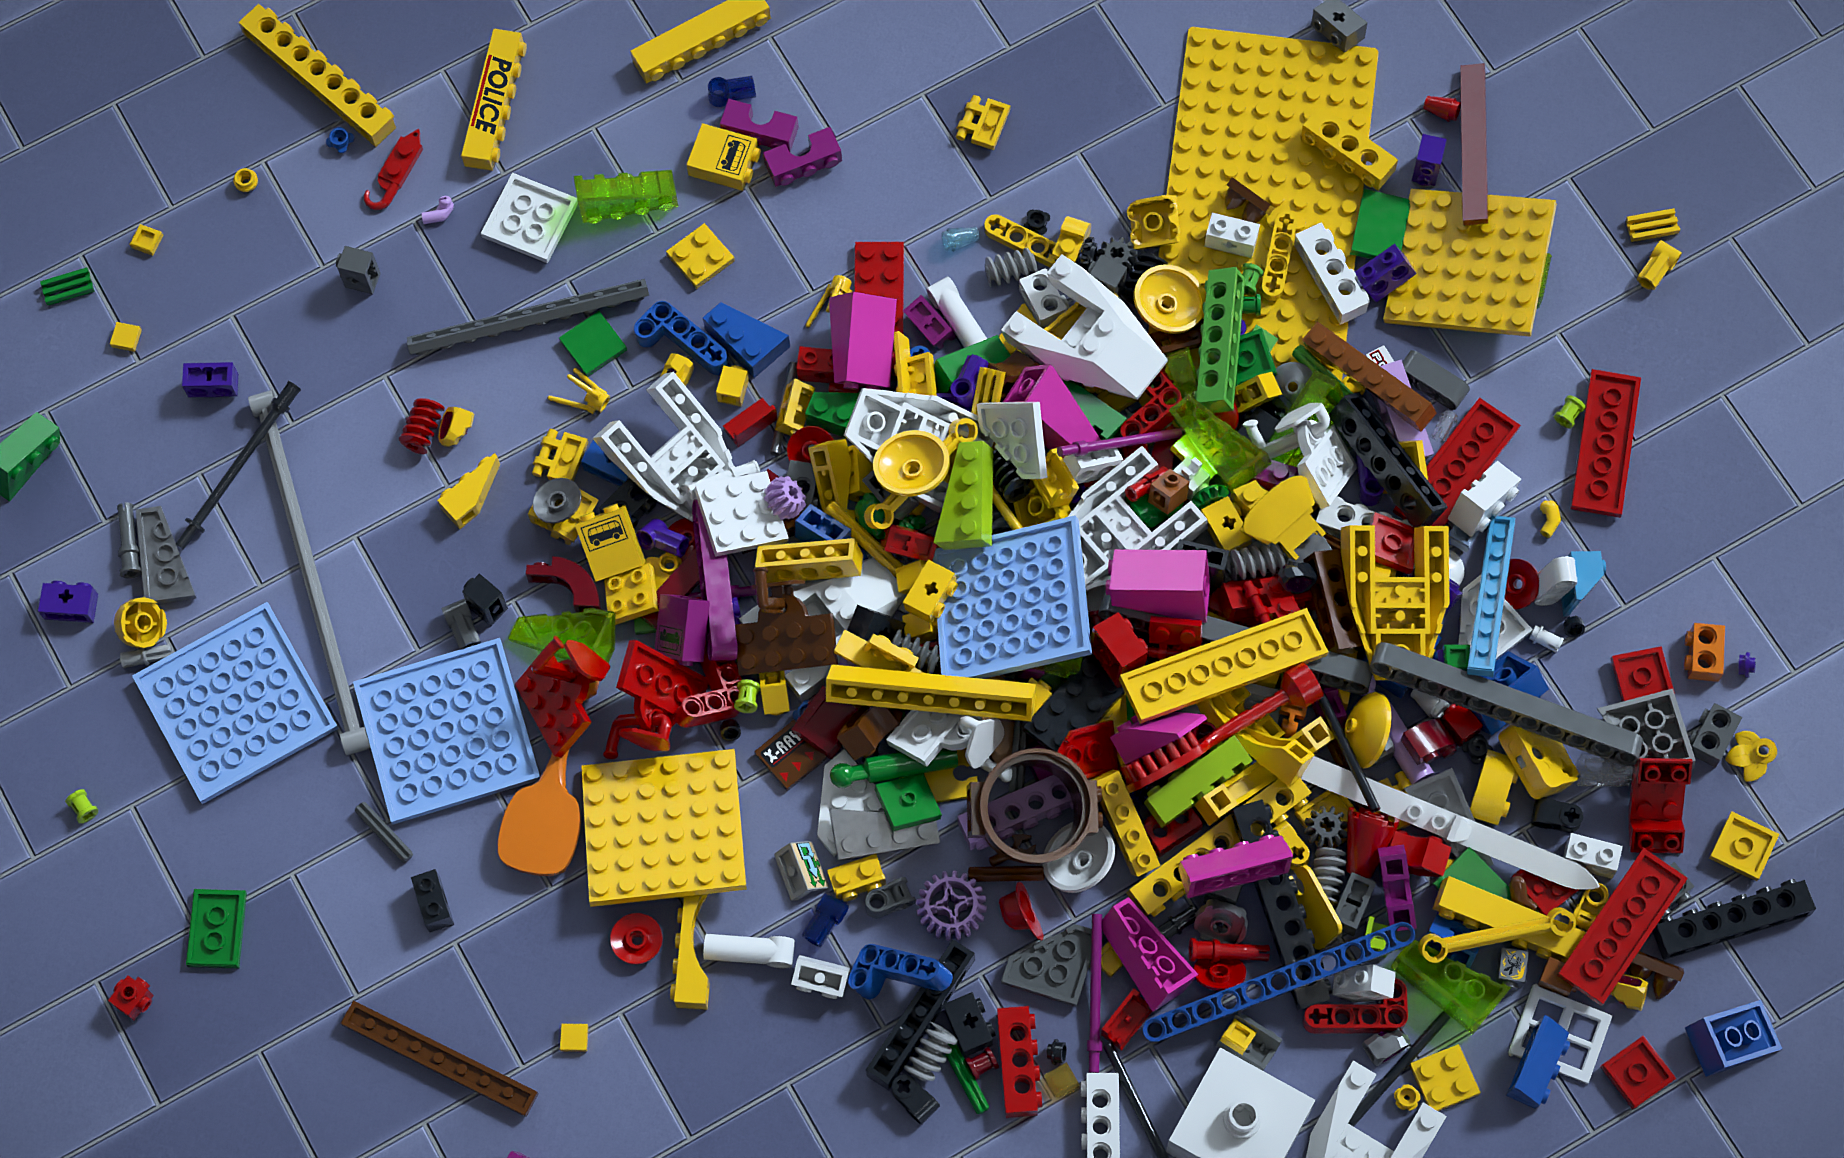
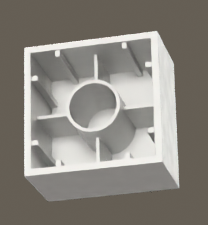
[1166,1048,1315,1158]

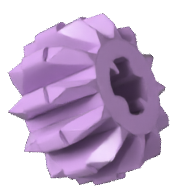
[764,476,806,520]

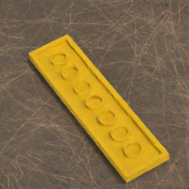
[1119,608,1328,724]

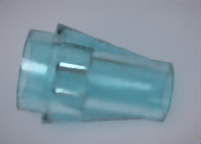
[942,226,979,252]

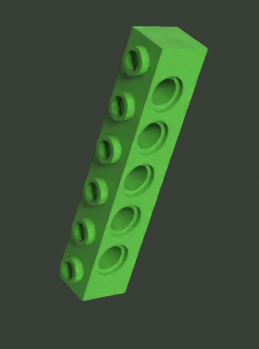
[1194,267,1245,414]

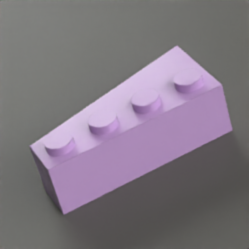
[1371,360,1434,458]

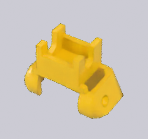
[1240,475,1326,560]

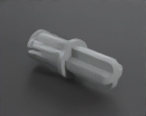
[120,644,173,668]

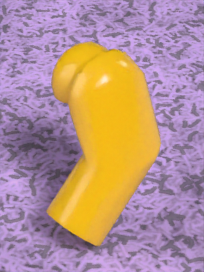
[1540,500,1561,538]

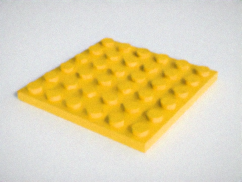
[1383,189,1557,337]
[581,749,747,907]

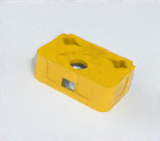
[1498,724,1579,799]

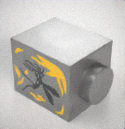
[1495,948,1528,990]

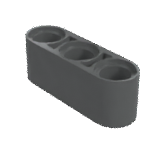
[1402,350,1470,410]

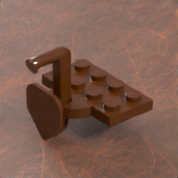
[735,567,838,676]

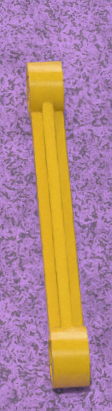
[864,418,978,529]
[1418,907,1576,963]

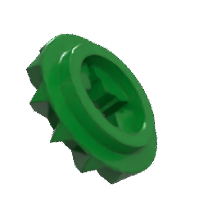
[1191,484,1229,511]

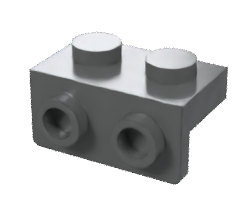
[1216,1011,1282,1071]

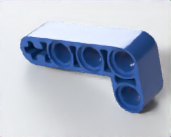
[634,301,729,375]
[848,944,953,1000]

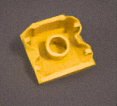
[1127,195,1180,250]

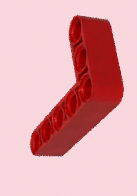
[1121,371,1185,449]
[674,597,742,728]

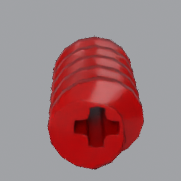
[399,398,445,454]

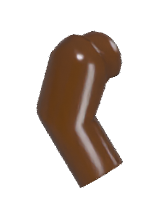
[1509,876,1538,911]

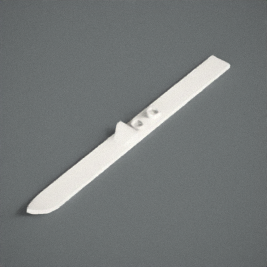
[1301,756,1599,889]

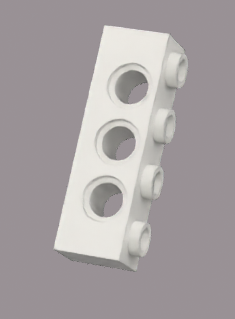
[1294,222,1369,325]
[1316,496,1413,539]
[1081,1073,1120,1158]

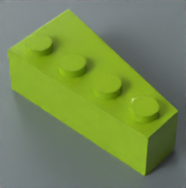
[934,441,993,550]
[1144,735,1253,828]

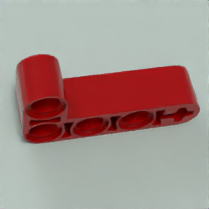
[1302,978,1408,1034]

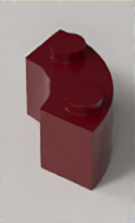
[1400,718,1457,765]

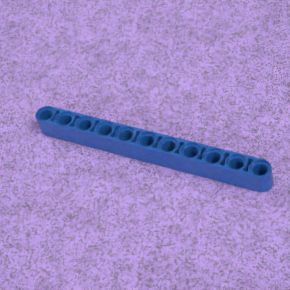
[1143,922,1415,1042]

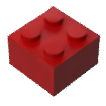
[1091,612,1148,688]

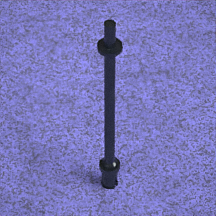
[176,381,301,549]

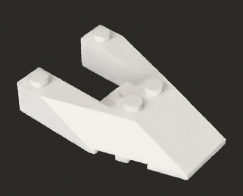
[1001,254,1168,400]
[592,372,733,522]
[844,388,994,514]
[1068,446,1208,592]
[739,557,907,703]
[1306,1061,1447,1158]

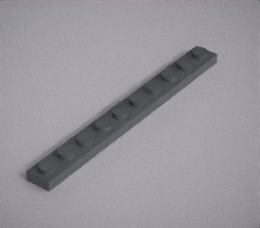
[407,279,649,355]

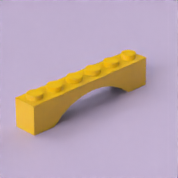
[1196,694,1314,786]
[1194,716,1335,826]
[670,894,710,1010]

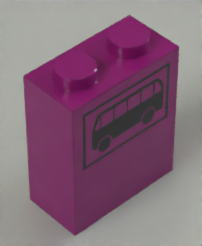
[654,594,710,666]

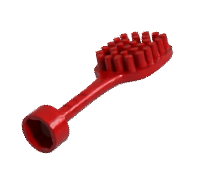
[1119,662,1323,793]

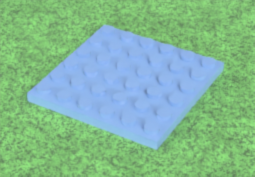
[933,515,1092,679]
[132,602,339,804]
[353,638,540,825]

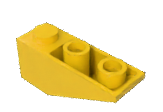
[437,453,500,529]

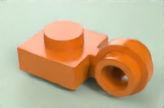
[1279,703,1307,738]

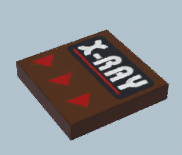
[754,720,827,791]

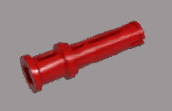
[1188,938,1270,963]

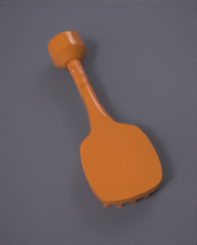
[498,681,600,876]

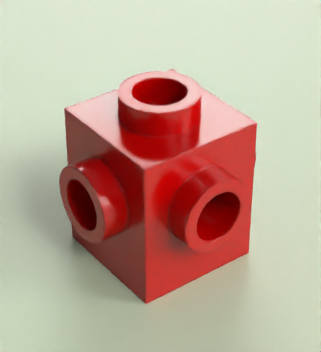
[108,975,154,1021]

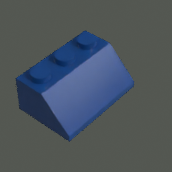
[1457,651,1549,736]
[1506,1015,1570,1109]

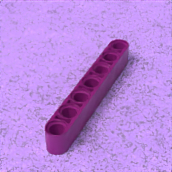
[692,499,737,661]

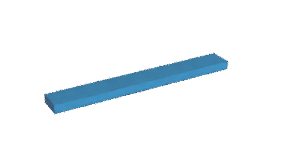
[1467,516,1516,677]

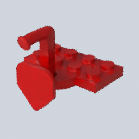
[515,636,610,758]
[603,640,708,759]

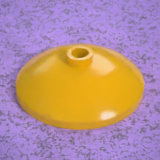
[1134,265,1206,334]
[873,430,950,497]
[1344,692,1391,769]

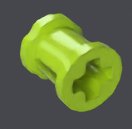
[1553,395,1586,429]
[734,679,760,713]
[65,789,99,824]

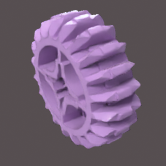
[916,870,987,941]

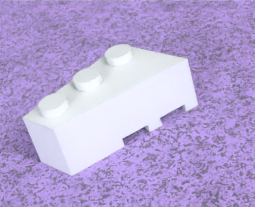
[1448,461,1521,537]

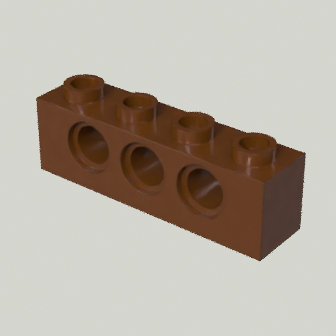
[1303,549,1364,655]

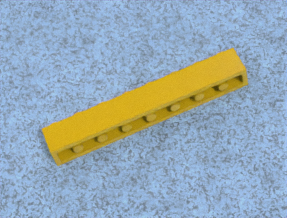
[826,665,1036,721]

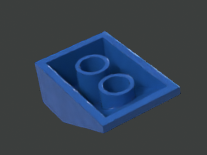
[1685,1000,1782,1077]

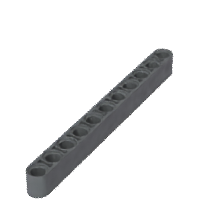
[1098,590,1373,695]
[1370,642,1643,766]

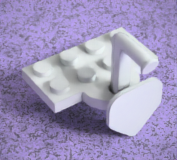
[1243,403,1357,509]
[886,710,1013,782]

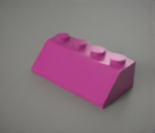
[1178,835,1293,899]

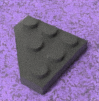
[1001,924,1091,1007]

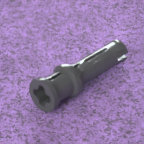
[117,502,142,578]

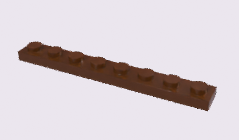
[341,1000,539,1117]

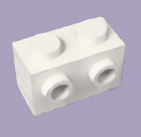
[791,955,850,999]

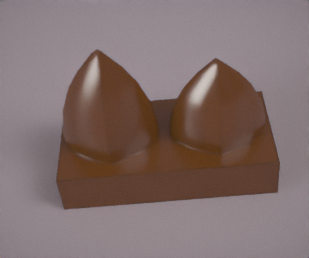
[1225,177,1275,223]
[1629,951,1684,1000]

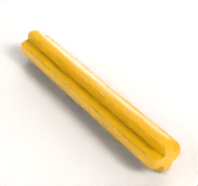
[824,501,904,577]

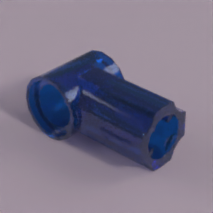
[708,76,756,107]
[802,892,850,948]

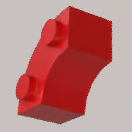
[1379,829,1452,877]

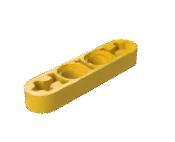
[1261,211,1297,301]
[984,214,1056,268]

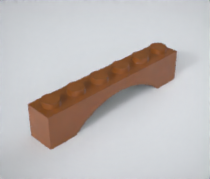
[1302,321,1437,432]

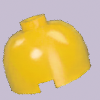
[114,597,167,648]

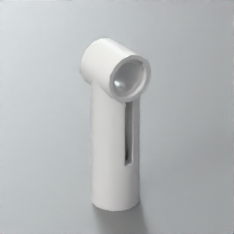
[926,276,987,348]
[703,934,795,968]

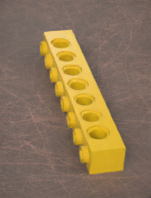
[238,4,396,147]
[1126,778,1312,917]

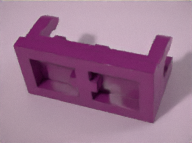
[903,295,957,349]

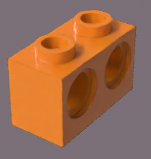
[1684,623,1725,682]

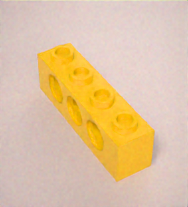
[1301,105,1398,191]
[755,538,863,583]
[1091,769,1161,877]

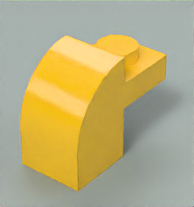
[1052,216,1091,263]

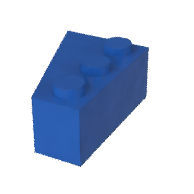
[703,302,790,378]

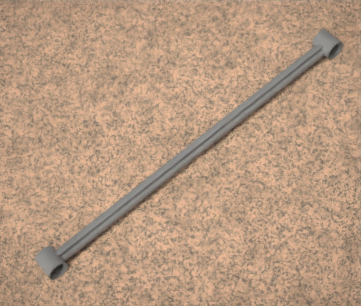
[248,390,371,756]

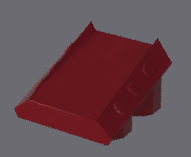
[791,686,858,759]

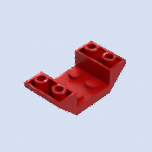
[1628,758,1693,853]

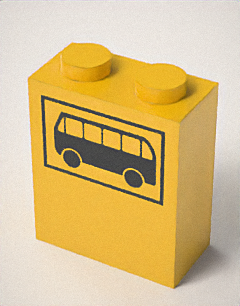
[686,123,761,191]
[575,504,646,582]

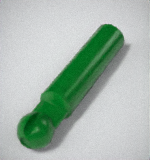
[830,748,958,788]

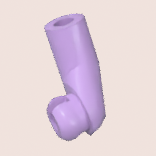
[422,196,454,224]

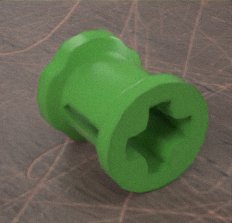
[1242,263,1264,296]

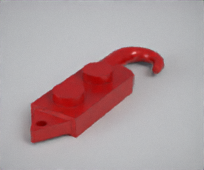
[364,129,423,210]

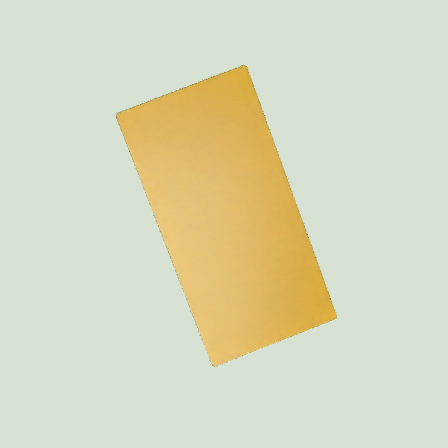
[1148,27,1378,400]

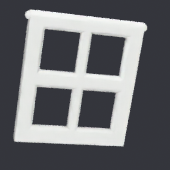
[1508,984,1613,1084]

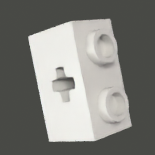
[1205,213,1260,258]

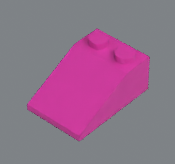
[1110,712,1207,764]

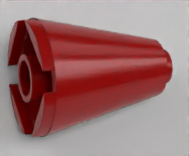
[1346,807,1400,878]

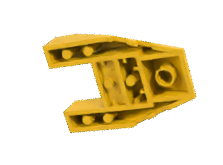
[1341,525,1449,680]

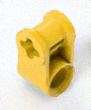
[1273,820,1310,871]
[1568,883,1609,931]

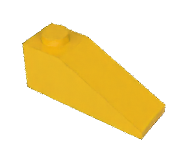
[808,439,851,512]

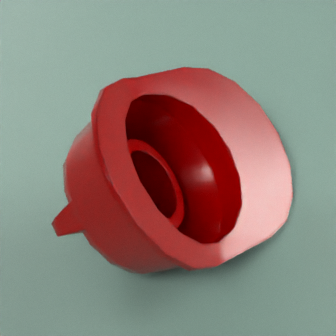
[999,882,1044,941]

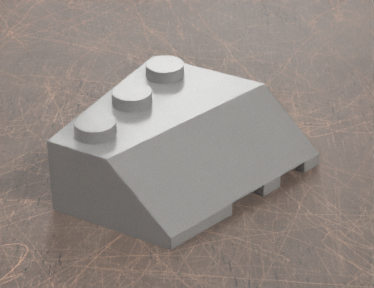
[1597,689,1696,769]

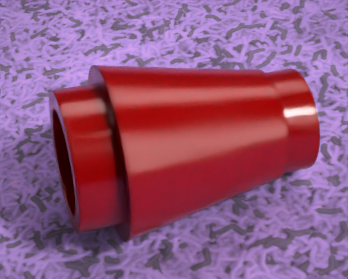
[1423,96,1461,122]

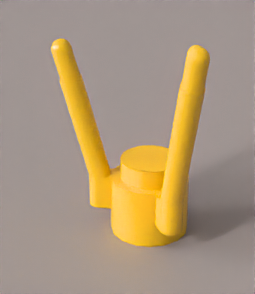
[806,275,853,327]
[547,368,610,414]

